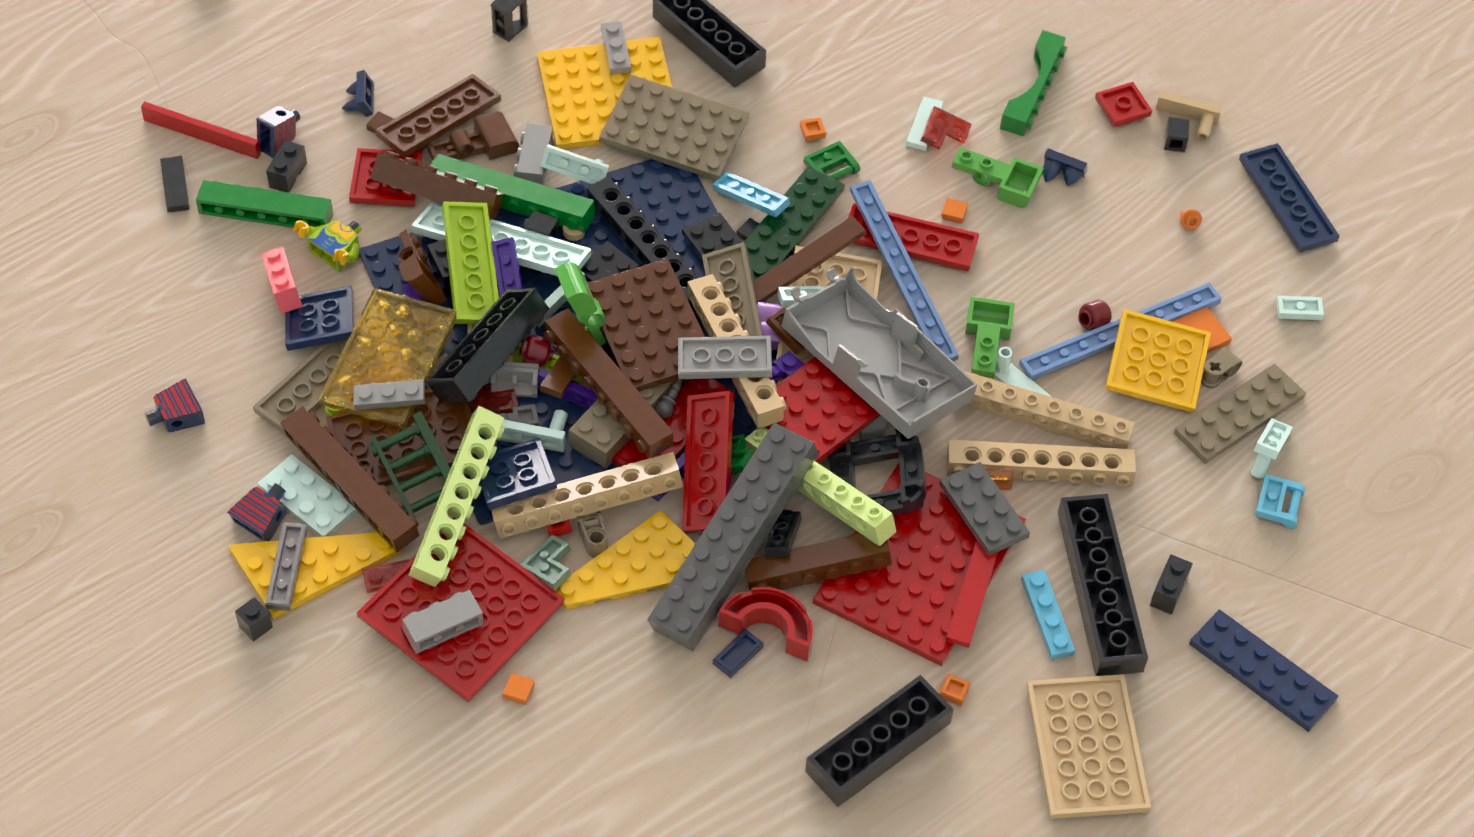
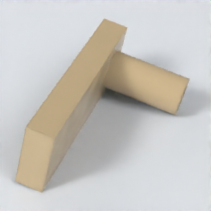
[1156,91,1222,141]

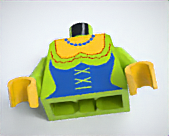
[293,220,362,272]

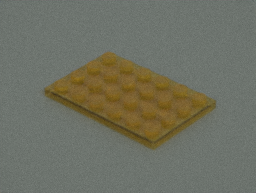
[318,288,457,428]

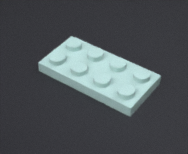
[257,454,358,537]

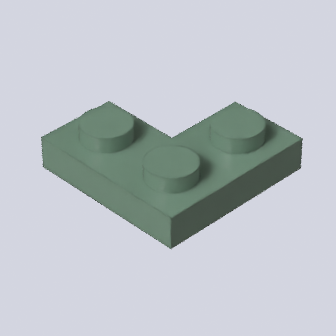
[520,535,572,590]

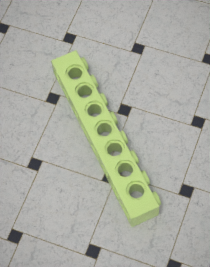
[409,406,504,587]
[745,427,896,546]

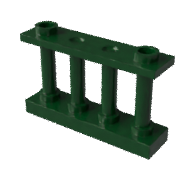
[369,411,463,519]

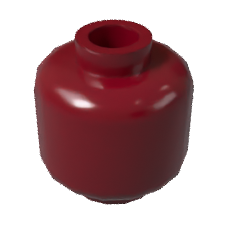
[1078,299,1112,331]
[519,334,555,367]

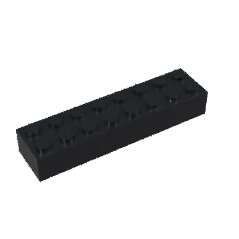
[1058,493,1148,676]

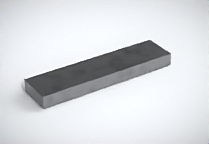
[265,522,308,611]

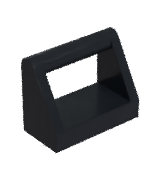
[491,0,528,42]

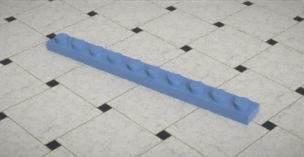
[850,180,959,361]
[1019,283,1222,381]

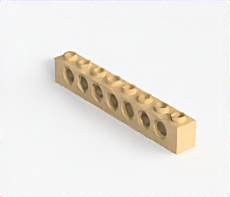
[688,274,786,429]
[964,371,1135,449]
[947,440,1136,486]
[491,452,683,539]

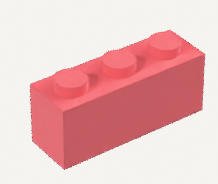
[262,247,303,314]

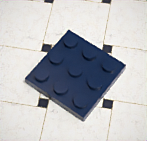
[285,286,354,351]
[475,438,557,510]

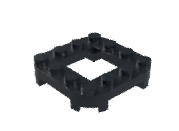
[828,428,927,521]

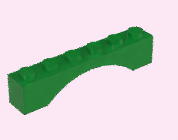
[1000,30,1067,137]

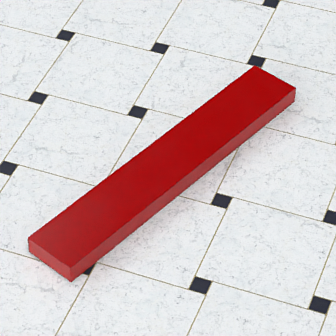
[141,101,261,159]
[946,540,998,648]

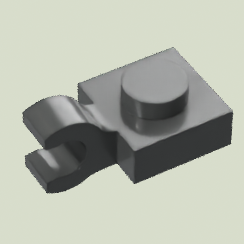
[498,404,539,426]

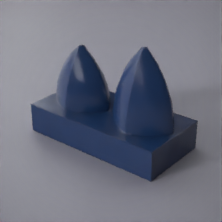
[342,70,374,116]
[1043,148,1087,186]

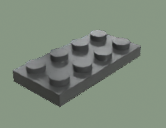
[939,462,1030,556]

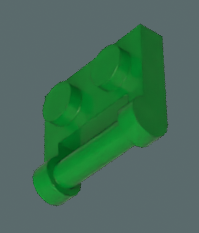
[804,141,860,180]

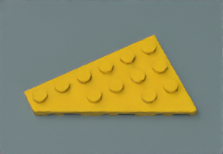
[553,510,695,610]
[229,532,402,619]

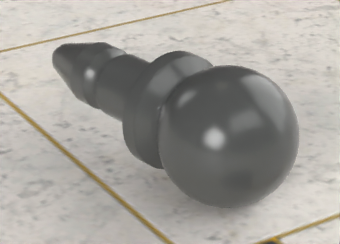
[655,379,682,419]

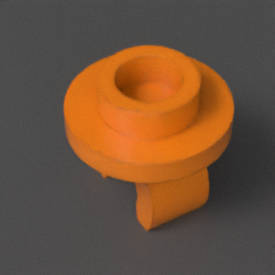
[1180,209,1202,230]

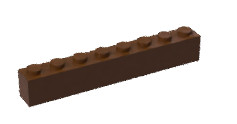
[544,308,673,459]
[280,406,420,553]

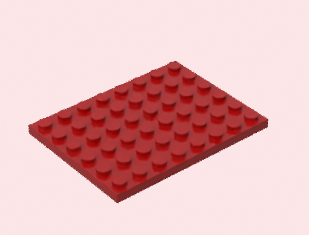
[812,462,1026,666]

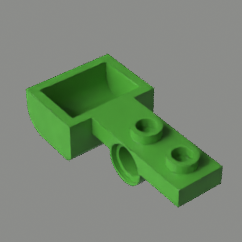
[951,147,1044,207]
[555,262,607,346]
[965,297,1015,378]

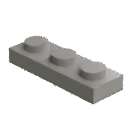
[601,21,631,75]
[354,379,425,410]

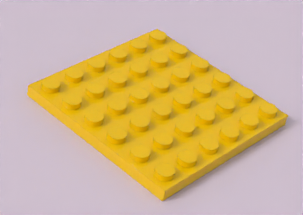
[537,37,672,150]

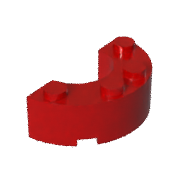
[718,587,813,662]

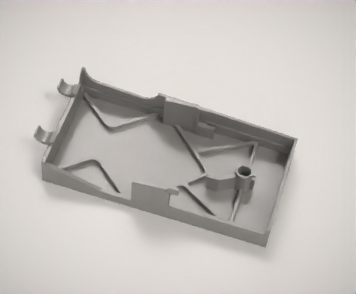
[782,266,978,439]

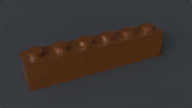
[370,151,504,220]
[745,534,892,591]

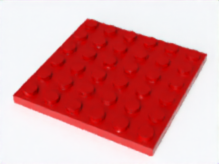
[357,517,565,702]

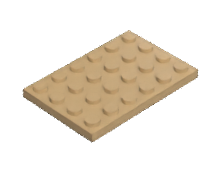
[1026,674,1151,819]

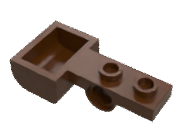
[427,111,520,160]
[398,229,447,308]

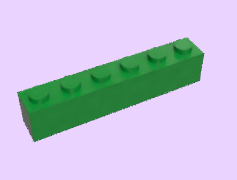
[196,180,333,228]

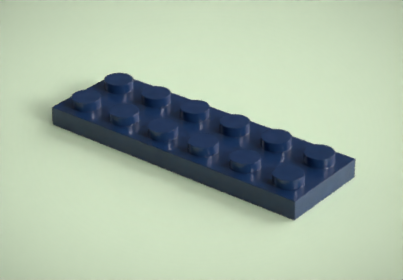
[1239,143,1340,253]
[1189,609,1338,732]

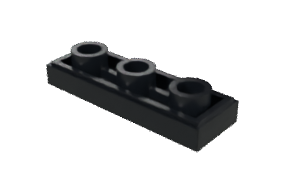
[764,509,802,557]

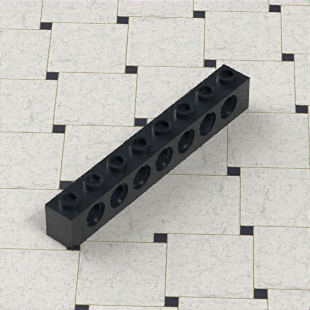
[587,176,698,312]

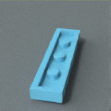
[712,172,790,217]
[1021,570,1075,660]

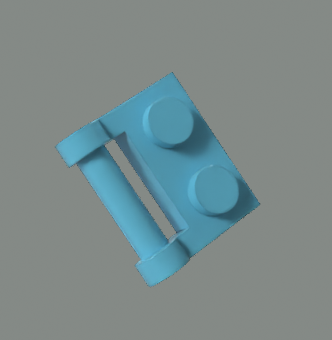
[1255,474,1305,528]

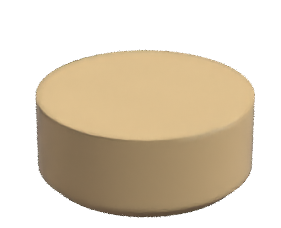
[563,225,585,241]

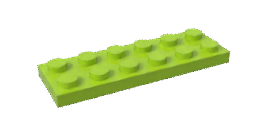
[442,201,499,324]

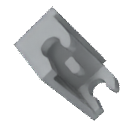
[491,362,539,398]

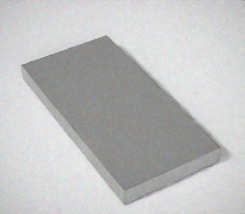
[678,336,772,379]

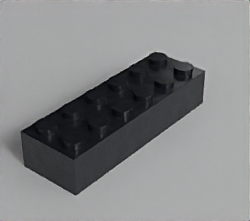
[653,0,767,87]
[426,288,550,402]
[805,675,954,807]

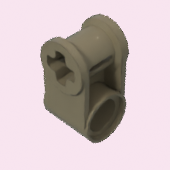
[1201,347,1243,388]
[577,511,608,558]

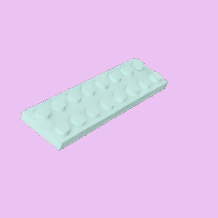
[411,202,591,276]

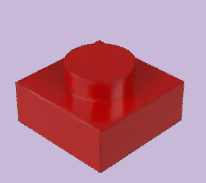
[546,519,572,537]

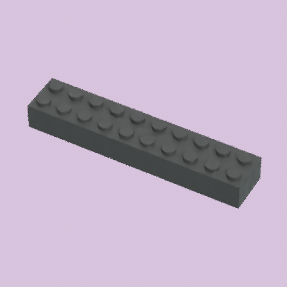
[647,423,818,651]

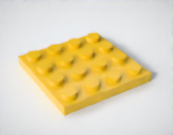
[1105,309,1211,413]

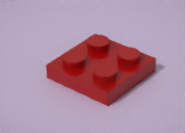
[1095,82,1152,127]

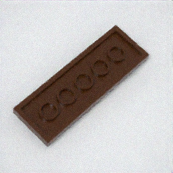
[376,74,501,158]

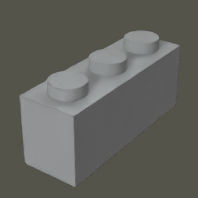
[513,123,553,185]
[402,590,483,654]

